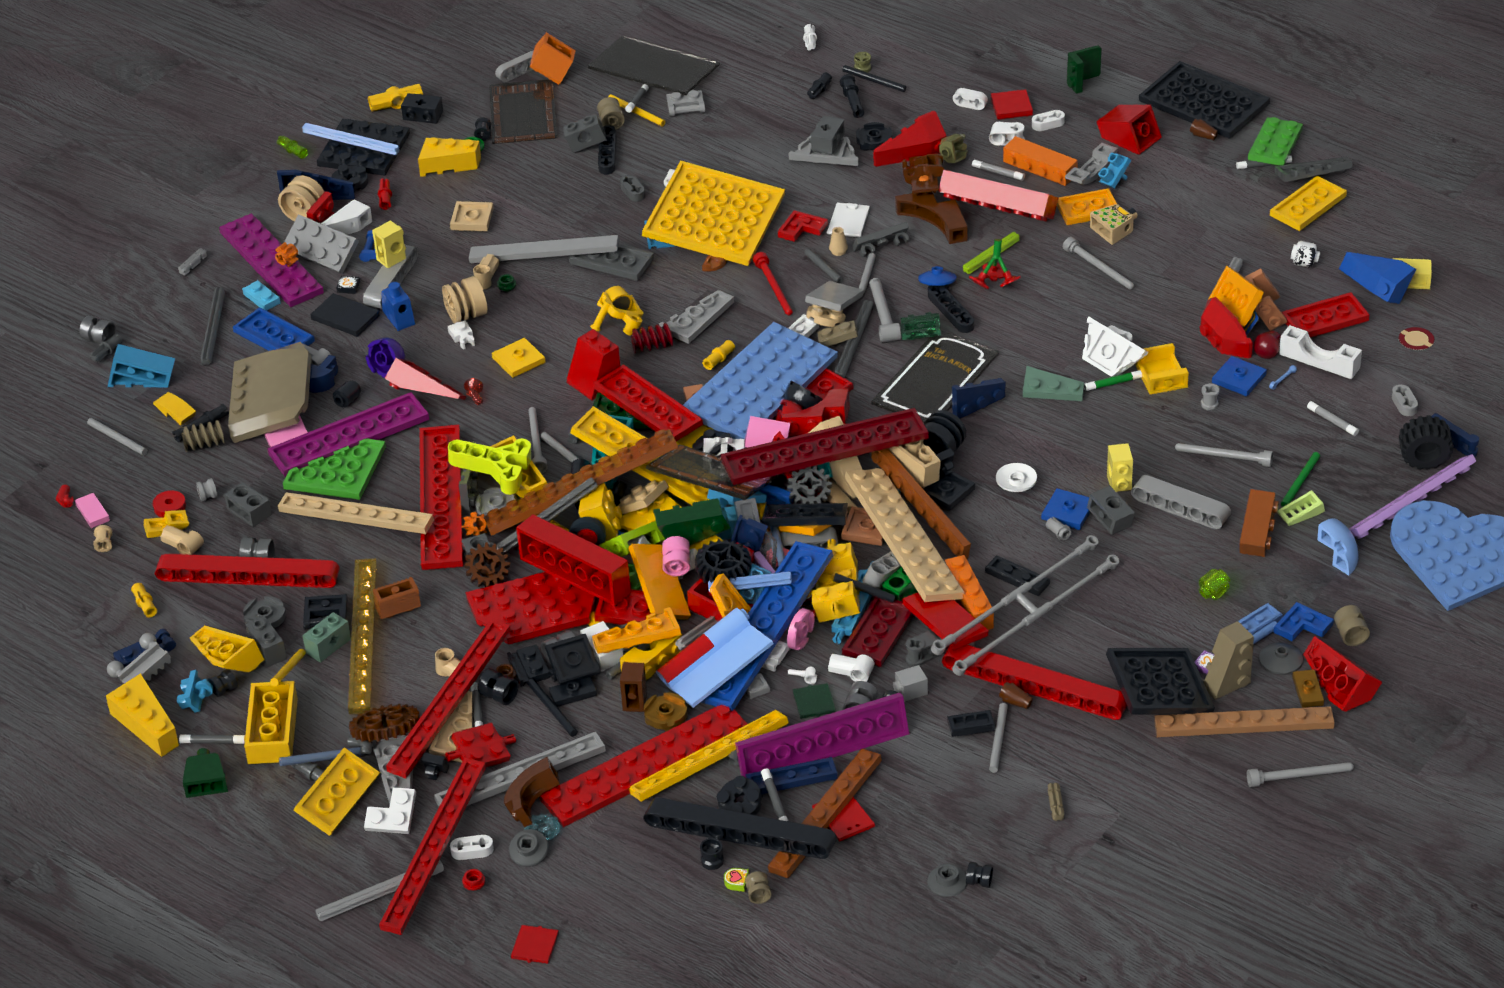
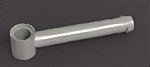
[869,278,901,343]

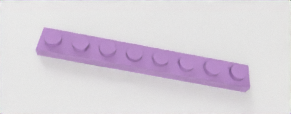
[1349,454,1476,539]

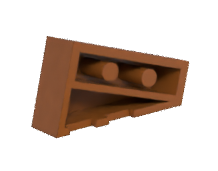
[1240,489,1279,557]

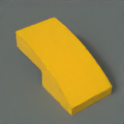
[153,392,196,426]
[143,510,189,538]

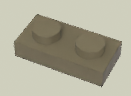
[817,320,858,347]

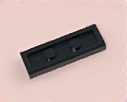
[985,555,1050,596]

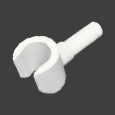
[788,667,817,684]

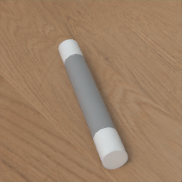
[972,160,1025,181]
[1307,401,1359,436]

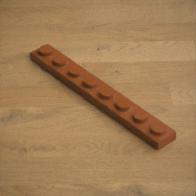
[871,448,971,559]
[768,749,882,878]

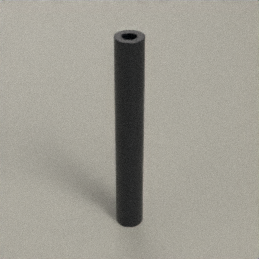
[833,573,895,603]

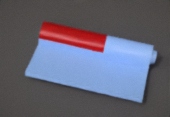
[656,607,774,708]

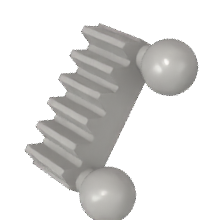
[107,633,171,684]

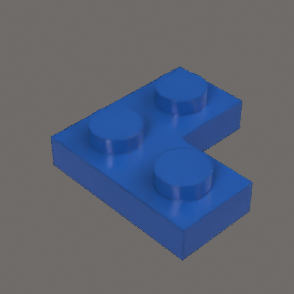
[1274,602,1334,641]

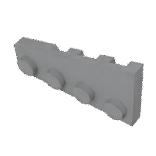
[659,290,734,344]

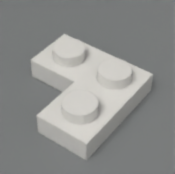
[364,787,416,834]

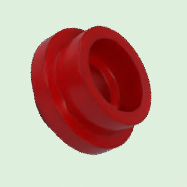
[462,869,485,890]

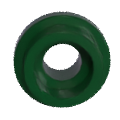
[497,274,516,291]

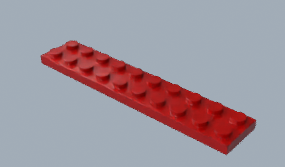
[419,425,463,570]
[540,705,747,828]

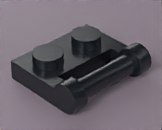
[303,594,348,630]

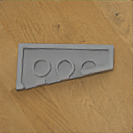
[372,732,413,804]

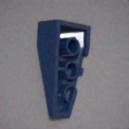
[277,170,355,200]

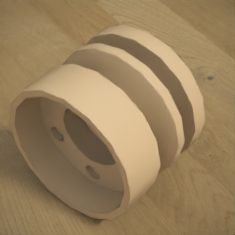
[442,276,487,323]

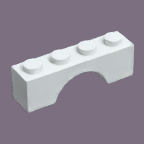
[1279,325,1362,379]

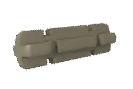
[1048,783,1064,821]

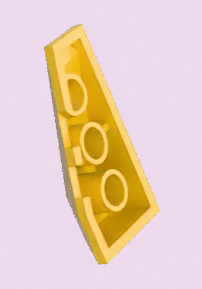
[190,625,265,672]

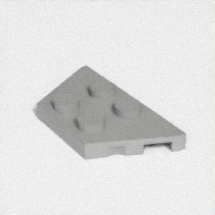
[789,136,859,166]

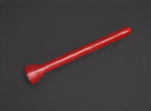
[753,252,793,316]

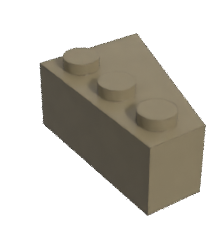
[1202,621,1254,700]

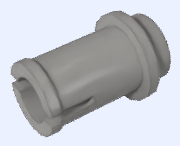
[1046,517,1071,540]

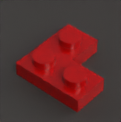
[778,210,828,242]

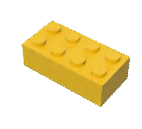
[244,681,298,764]

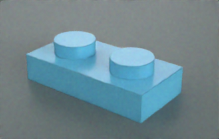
[242,280,280,311]

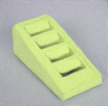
[1277,490,1325,526]

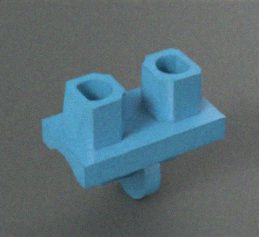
[1098,152,1131,189]
[739,563,772,604]
[176,670,213,713]

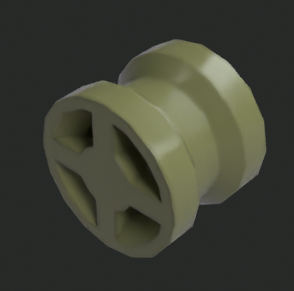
[854,52,871,73]

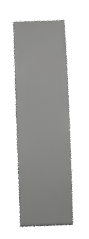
[1065,143,1118,184]

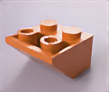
[530,32,576,85]

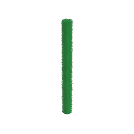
[1281,452,1320,507]

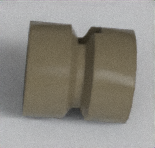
[597,97,625,130]
[1334,605,1370,646]

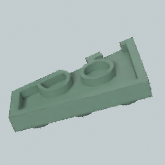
[1023,366,1084,401]

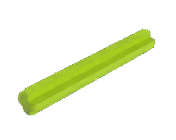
[963,232,1019,274]

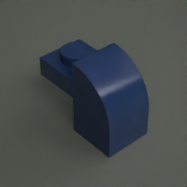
[309,355,338,393]

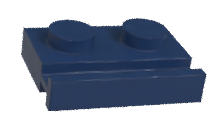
[730,515,768,553]

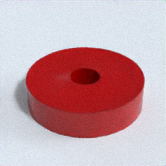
[153,490,186,518]

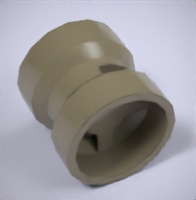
[745,871,771,904]

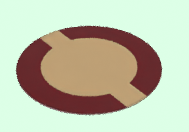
[1399,327,1435,350]

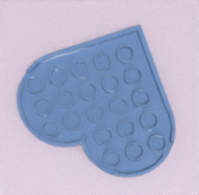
[1390,500,1504,611]

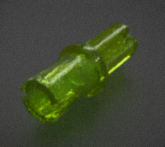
[277,136,308,159]

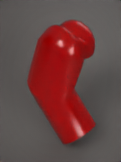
[56,485,74,508]

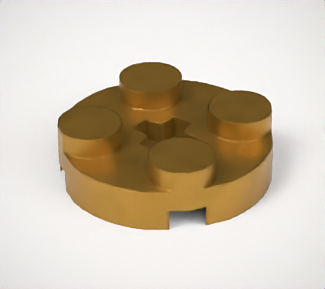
[644,692,687,731]

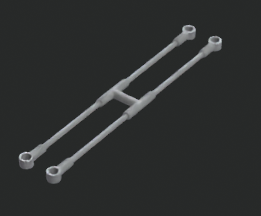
[931,535,1119,676]

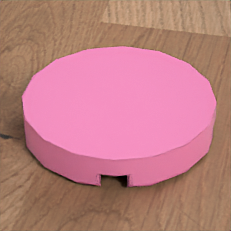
[787,608,815,651]

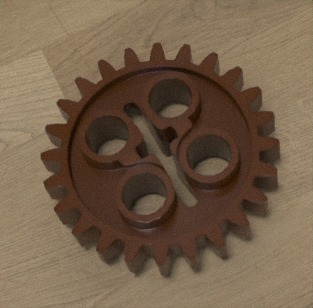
[349,704,420,742]

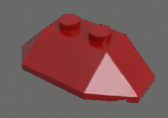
[1200,297,1253,359]

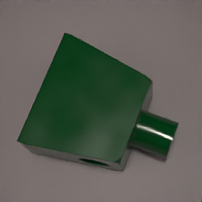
[183,748,228,798]

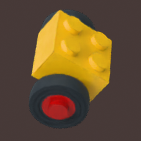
[569,483,622,546]

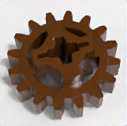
[464,542,510,587]

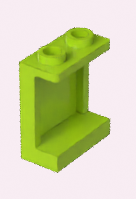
[599,521,665,557]

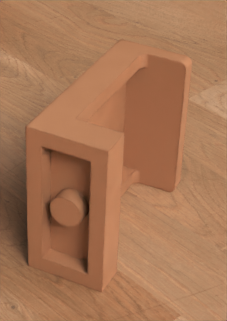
[1245,268,1287,331]

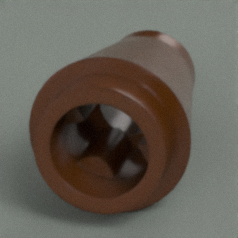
[1190,119,1218,141]
[999,682,1033,709]

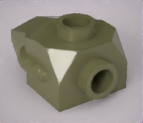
[939,133,968,163]

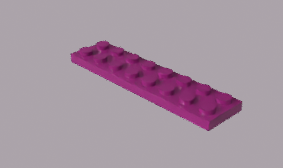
[219,213,324,308]
[267,392,429,477]
[735,692,909,778]

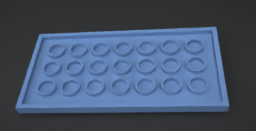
[683,322,838,439]

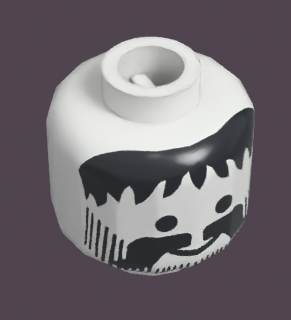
[1290,241,1320,268]

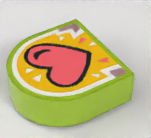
[724,868,749,892]

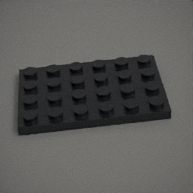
[1139,61,1270,139]

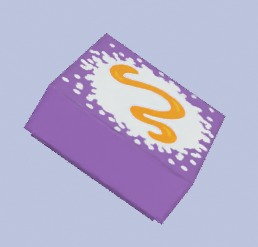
[1195,650,1214,675]

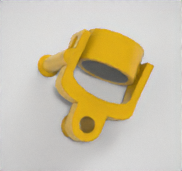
[590,286,644,336]

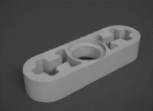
[495,51,534,82]

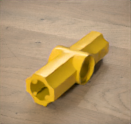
[368,84,423,112]

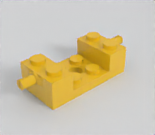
[812,539,860,623]

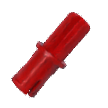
[377,178,392,210]

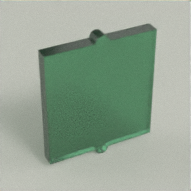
[792,683,836,719]

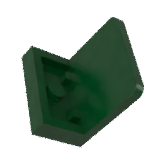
[1067,45,1102,94]

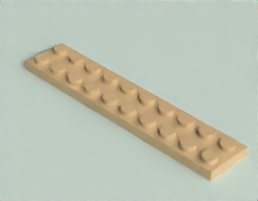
[844,468,965,602]

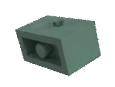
[303,612,351,663]

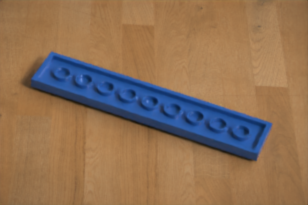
[701,541,834,711]

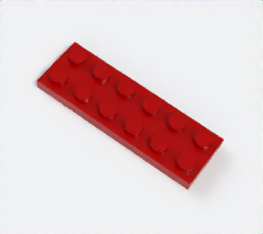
[594,364,703,442]

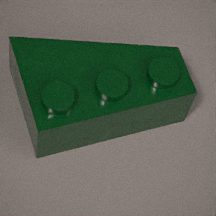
[653,498,730,546]

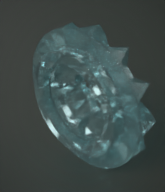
[524,812,560,841]

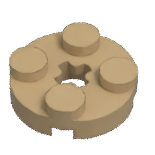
[806,305,846,327]

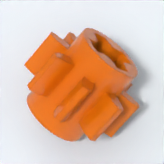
[275,242,298,267]
[462,512,487,536]

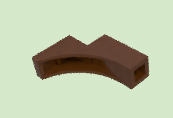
[895,192,967,244]

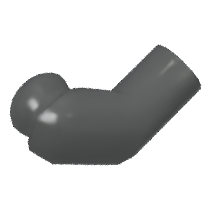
[347,736,373,755]

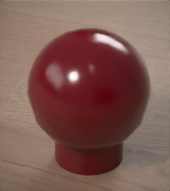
[1253,330,1281,359]

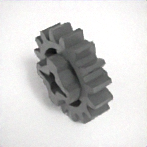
[787,465,832,504]

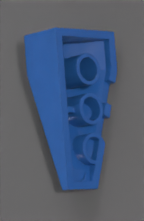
[1339,252,1416,304]

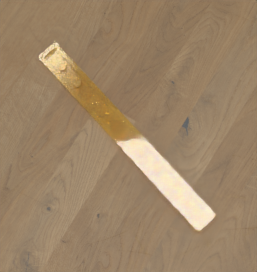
[348,558,377,714]

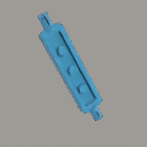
[832,561,874,644]

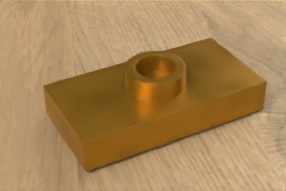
[1292,670,1324,708]

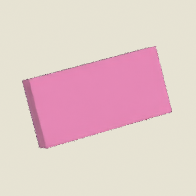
[75,493,110,528]

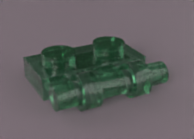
[901,312,941,340]

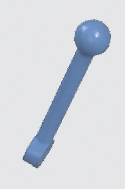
[1269,365,1297,390]

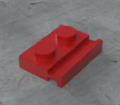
[306,191,334,224]

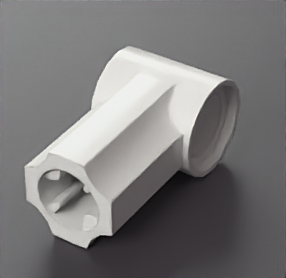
[828,654,875,682]

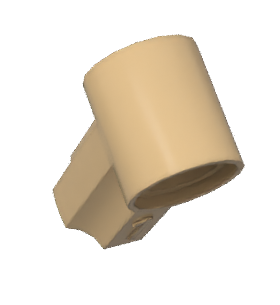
[473,254,499,290]
[160,525,204,555]
[435,648,460,677]

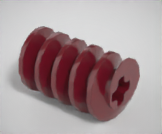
[631,323,673,354]

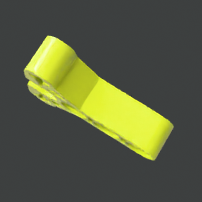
[448,438,531,495]

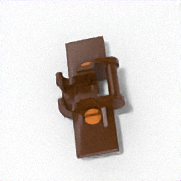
[902,154,945,195]

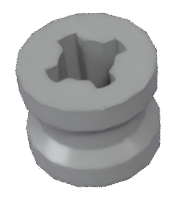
[196,478,218,502]

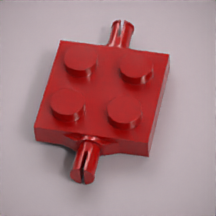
[445,722,516,767]

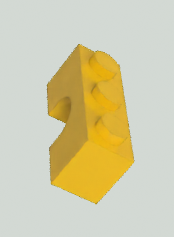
[620,634,682,680]

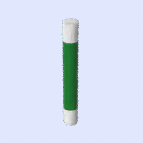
[1084,370,1142,391]

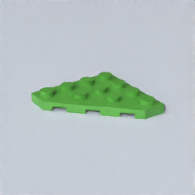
[283,439,386,500]

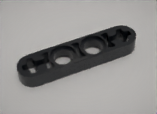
[598,125,616,175]
[928,285,974,333]

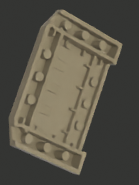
[228,342,312,443]

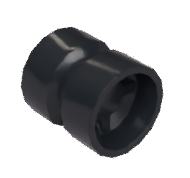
[478,668,519,706]

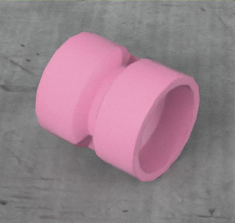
[662,536,690,576]

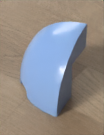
[1317,518,1359,575]

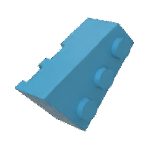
[108,344,175,388]

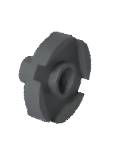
[243,596,286,629]

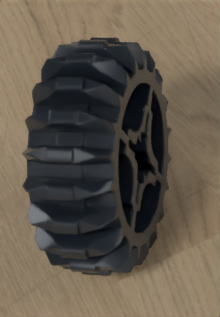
[695,539,752,584]

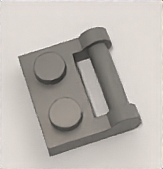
[666,90,705,116]

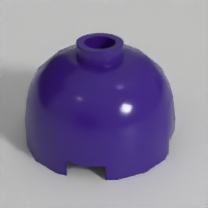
[366,337,405,378]

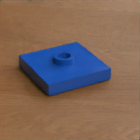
[1212,356,1267,396]
[1041,488,1090,530]

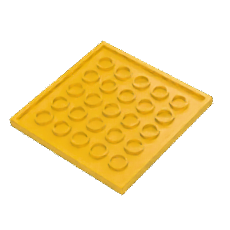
[642,160,785,266]

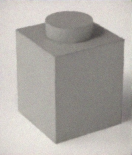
[893,665,928,702]

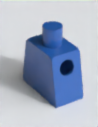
[381,282,415,331]

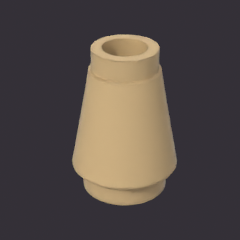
[829,227,848,256]

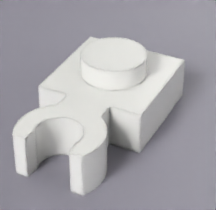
[448,320,475,349]

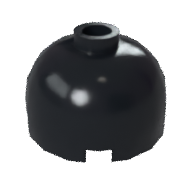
[784,381,823,410]

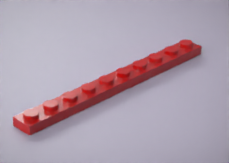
[386,619,510,778]
[379,758,486,935]

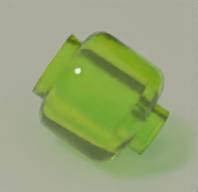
[1199,569,1230,600]

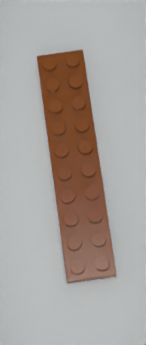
[484,429,678,536]

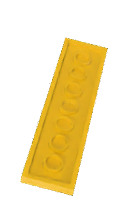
[570,406,721,506]

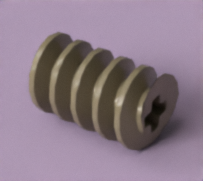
[182,420,225,452]

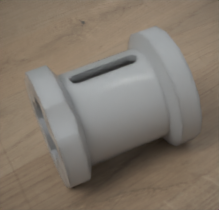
[1201,383,1219,410]

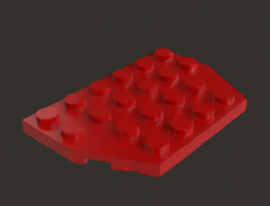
[465,572,596,645]

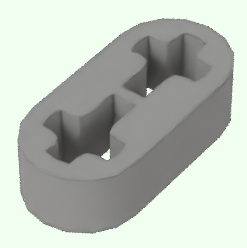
[1392,384,1418,416]

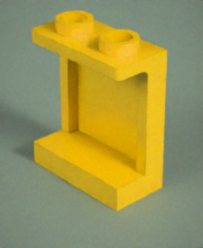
[1135,343,1189,395]

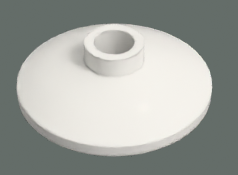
[996,463,1037,492]

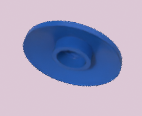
[918,266,957,286]

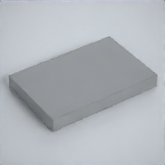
[805,281,864,312]

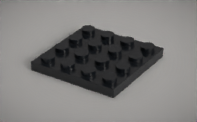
[317,118,410,176]
[1106,648,1215,715]

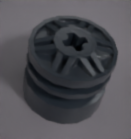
[923,410,967,455]

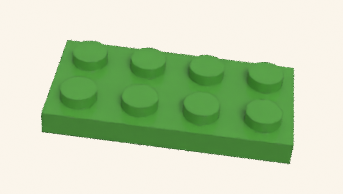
[1248,117,1303,166]

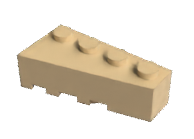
[888,440,940,488]

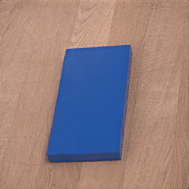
[233,307,315,351]

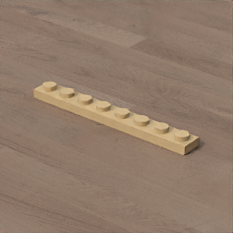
[278,492,434,534]

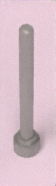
[1063,237,1134,289]
[528,407,548,474]
[1175,443,1273,467]
[1247,762,1354,787]

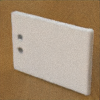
[827,203,870,237]

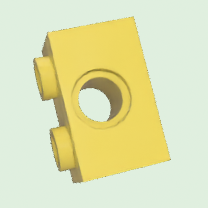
[372,220,406,268]
[1107,443,1133,492]

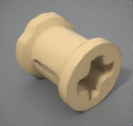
[94,525,112,552]

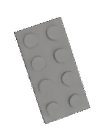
[284,214,359,274]

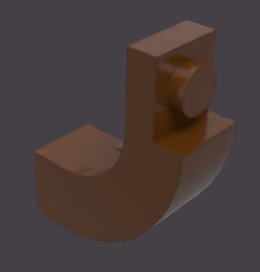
[504,757,560,828]

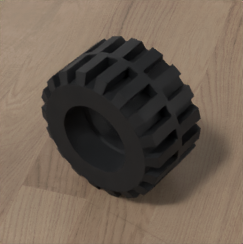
[1399,415,1454,470]

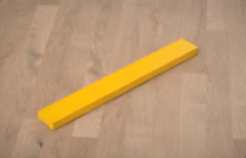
[630,710,789,801]

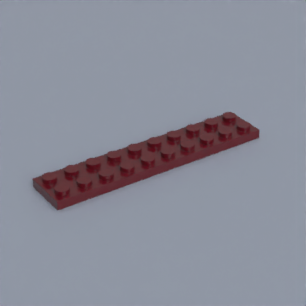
[721,408,929,485]

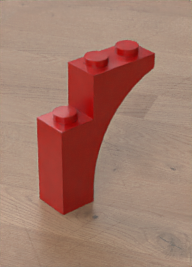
[782,389,850,436]

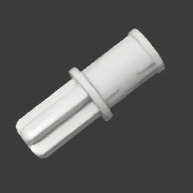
[803,24,817,51]

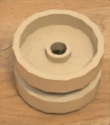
[278,175,324,222]

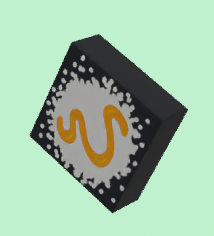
[336,276,360,294]

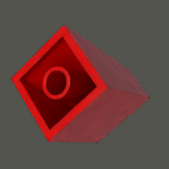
[1096,105,1162,154]
[567,329,620,401]

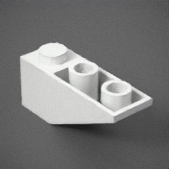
[321,200,372,235]

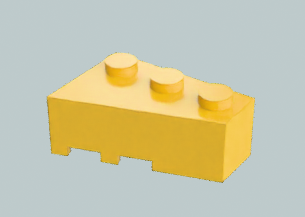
[418,137,481,177]

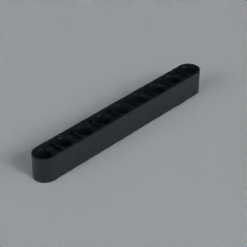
[643,797,837,859]

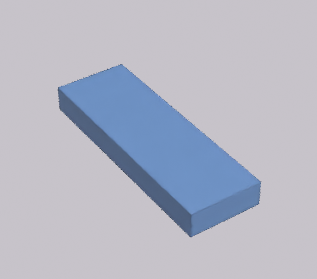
[1239,603,1283,635]

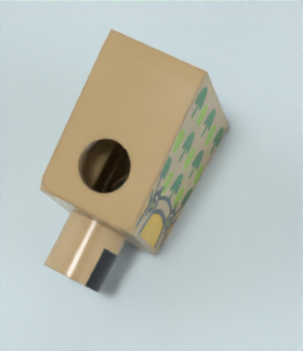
[1090,204,1137,245]

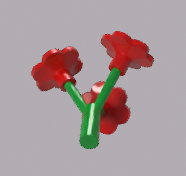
[968,239,1021,289]

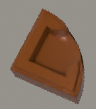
[702,255,727,272]

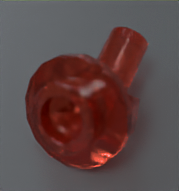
[464,378,483,405]

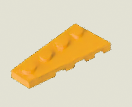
[592,607,681,653]

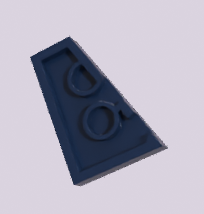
[952,378,1006,419]

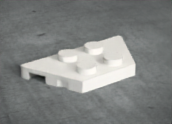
[1082,317,1148,377]

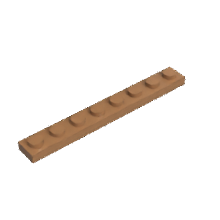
[1154,706,1334,737]

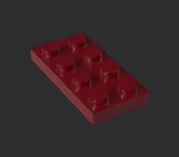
[842,597,914,667]

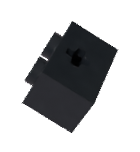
[401,93,443,124]

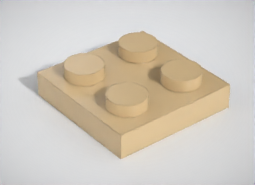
[450,201,494,232]
[618,480,669,514]

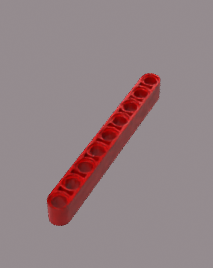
[155,554,340,588]
[942,645,1127,720]

